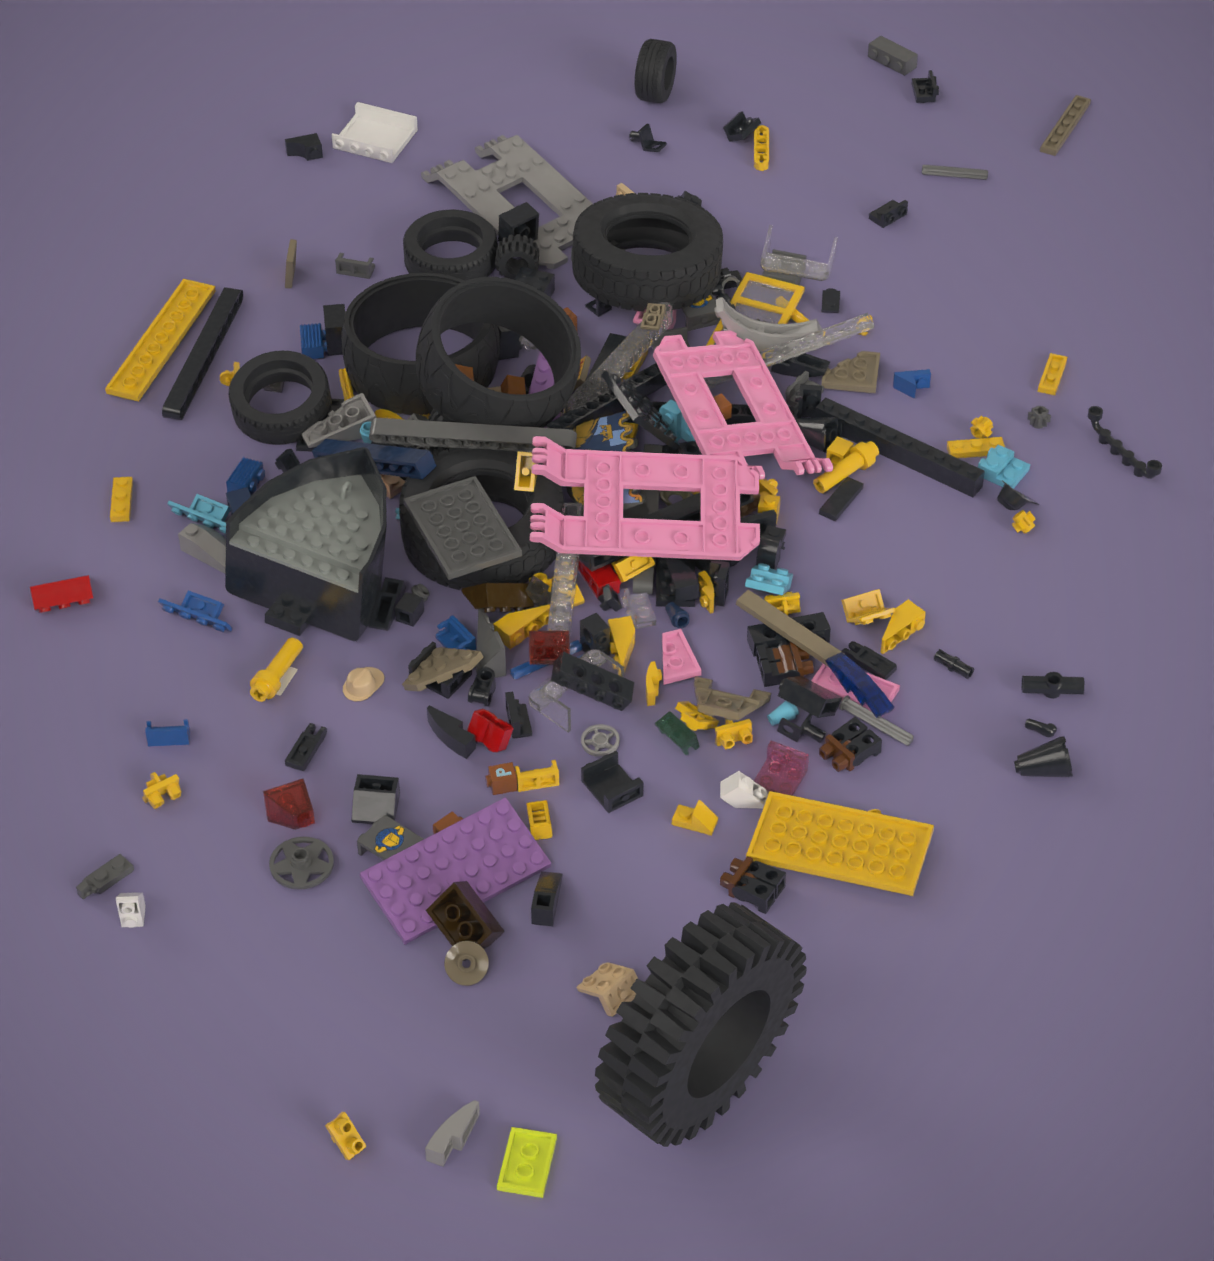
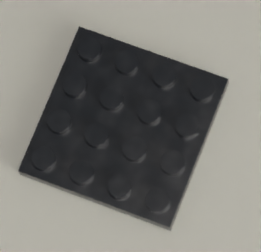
[601,370,680,450]

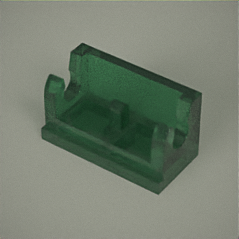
[654,711,700,755]

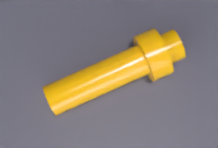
[813,441,879,494]
[250,637,303,702]

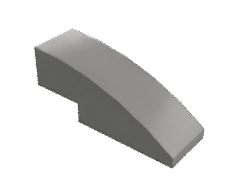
[425,1100,480,1167]

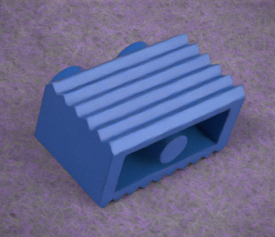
[300,323,327,359]
[226,457,265,494]

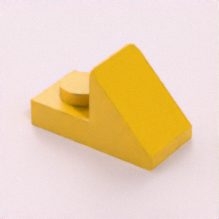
[672,800,718,836]

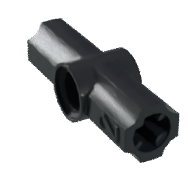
[1021,672,1085,699]

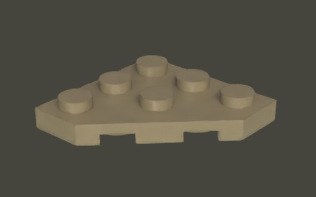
[821,351,880,393]
[402,647,484,692]

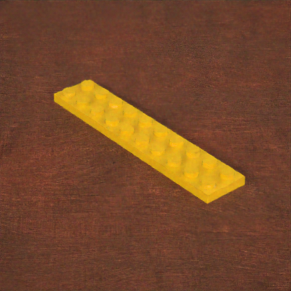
[105,279,216,402]

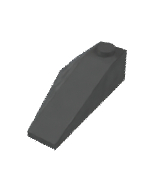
[475,609,506,678]

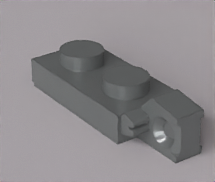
[76,854,134,899]

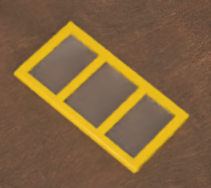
[706,272,805,364]

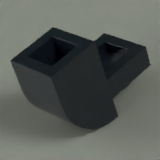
[756,525,786,570]

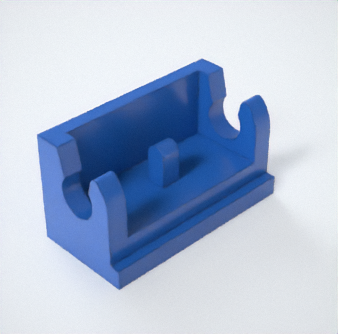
[436,615,476,650]
[145,719,190,747]

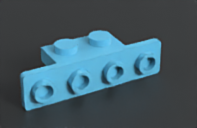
[167,494,231,534]

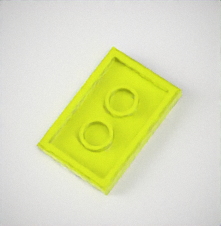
[497,1127,557,1198]

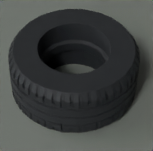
[634,38,677,104]

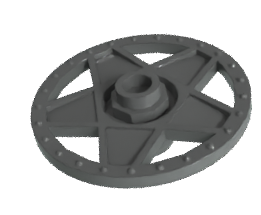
[269,837,334,889]

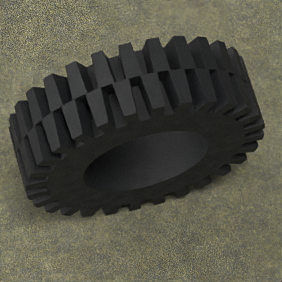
[595,902,807,1147]

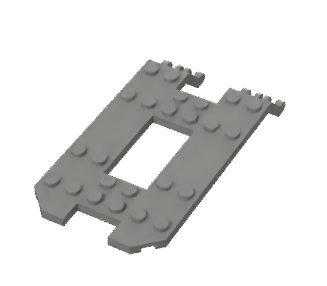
[421,135,593,269]

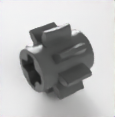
[1027,406,1051,429]

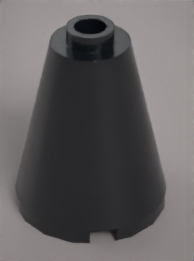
[795,417,842,453]
[1014,736,1073,777]

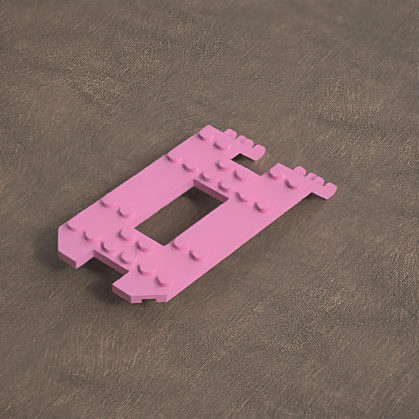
[653,330,833,480]
[530,436,760,561]

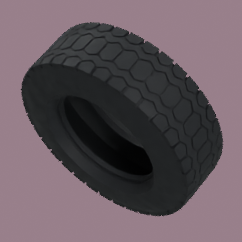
[572,193,723,312]
[399,448,564,590]

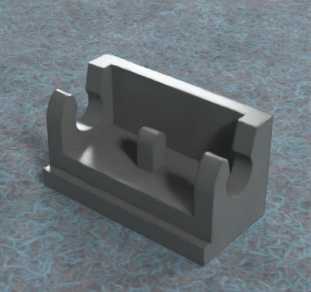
[335,253,375,279]

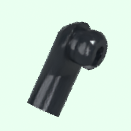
[1025,718,1057,737]

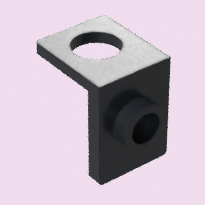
[585,299,612,317]

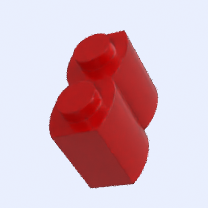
[467,708,514,752]

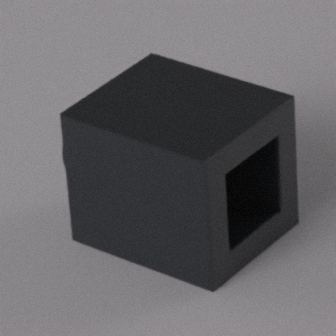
[395,592,424,627]

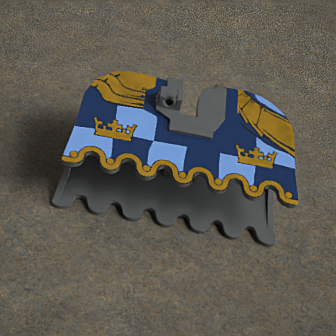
[566,411,649,519]

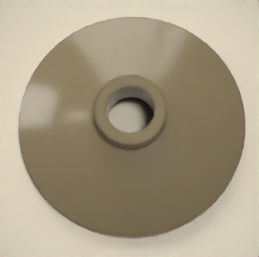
[444,941,489,986]

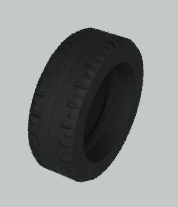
[403,209,498,281]
[228,350,332,445]

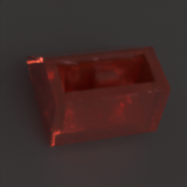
[529,631,570,665]

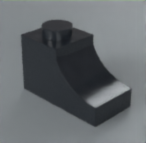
[285,133,323,161]

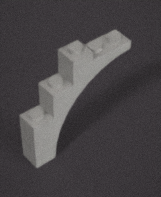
[714,297,824,354]

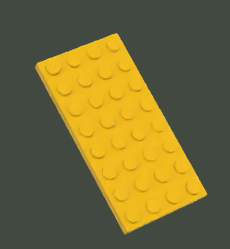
[746,791,934,896]

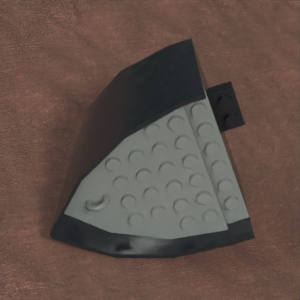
[225,447,387,641]

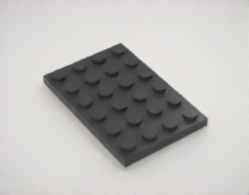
[404,476,522,580]

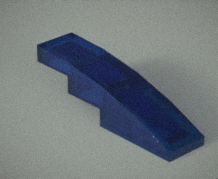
[825,652,895,718]

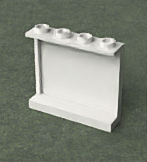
[332,102,418,163]

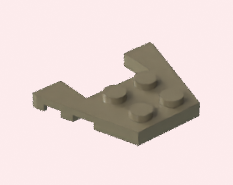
[694,676,771,720]

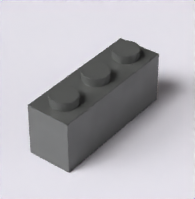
[868,36,918,76]

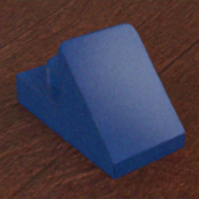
[893,369,931,398]

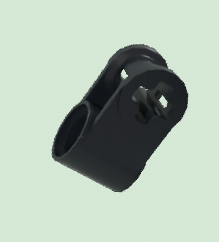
[468,667,496,707]

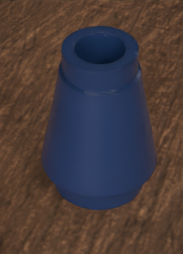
[665,602,690,628]

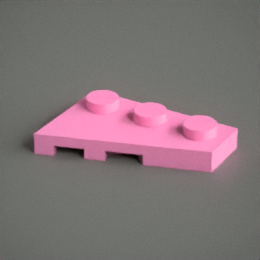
[662,629,701,685]

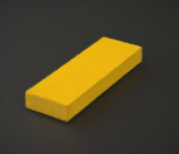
[1037,353,1068,395]

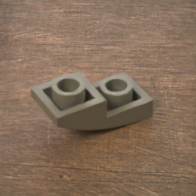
[641,303,666,331]

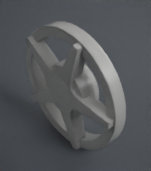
[581,724,620,757]

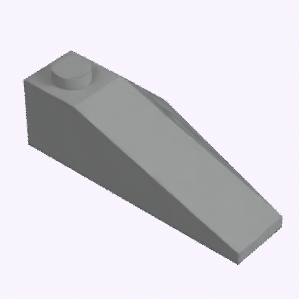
[302,393,376,448]
[178,523,226,574]

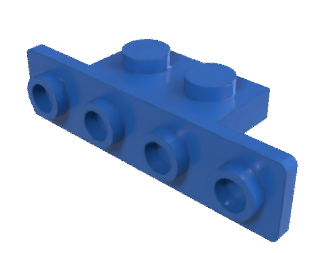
[158,590,232,632]

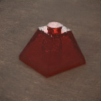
[263,779,315,830]

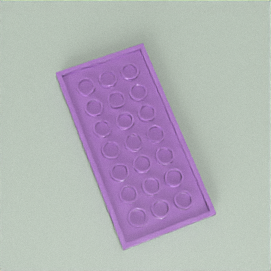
[360,797,551,945]

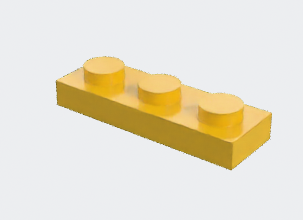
[947,437,1005,458]
[110,477,133,522]

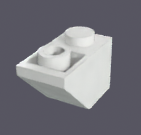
[720,771,768,809]
[116,892,145,928]

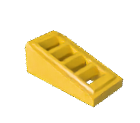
[526,800,552,840]

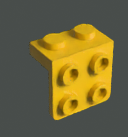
[841,589,896,625]

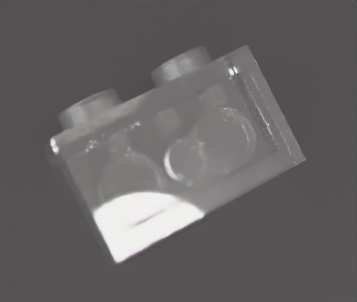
[621,588,656,629]

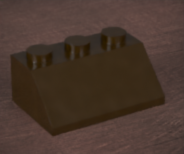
[461,583,534,613]
[426,881,505,961]

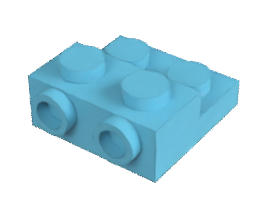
[659,399,695,442]
[978,445,1030,489]
[745,563,793,595]

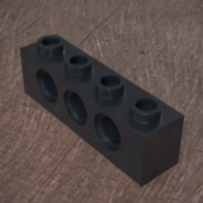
[747,612,831,657]
[551,652,634,711]

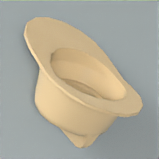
[343,667,385,701]

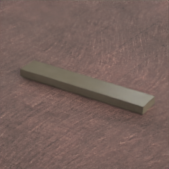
[1040,95,1091,156]
[736,589,845,669]

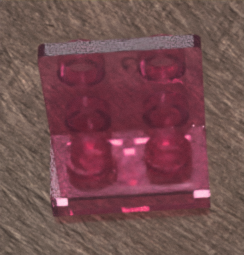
[754,740,809,796]

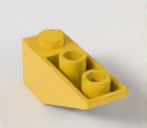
[881,599,926,654]
[493,604,553,649]
[608,616,635,676]

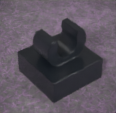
[275,449,300,473]
[598,584,622,612]

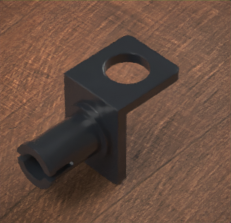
[629,124,667,152]
[777,713,826,743]

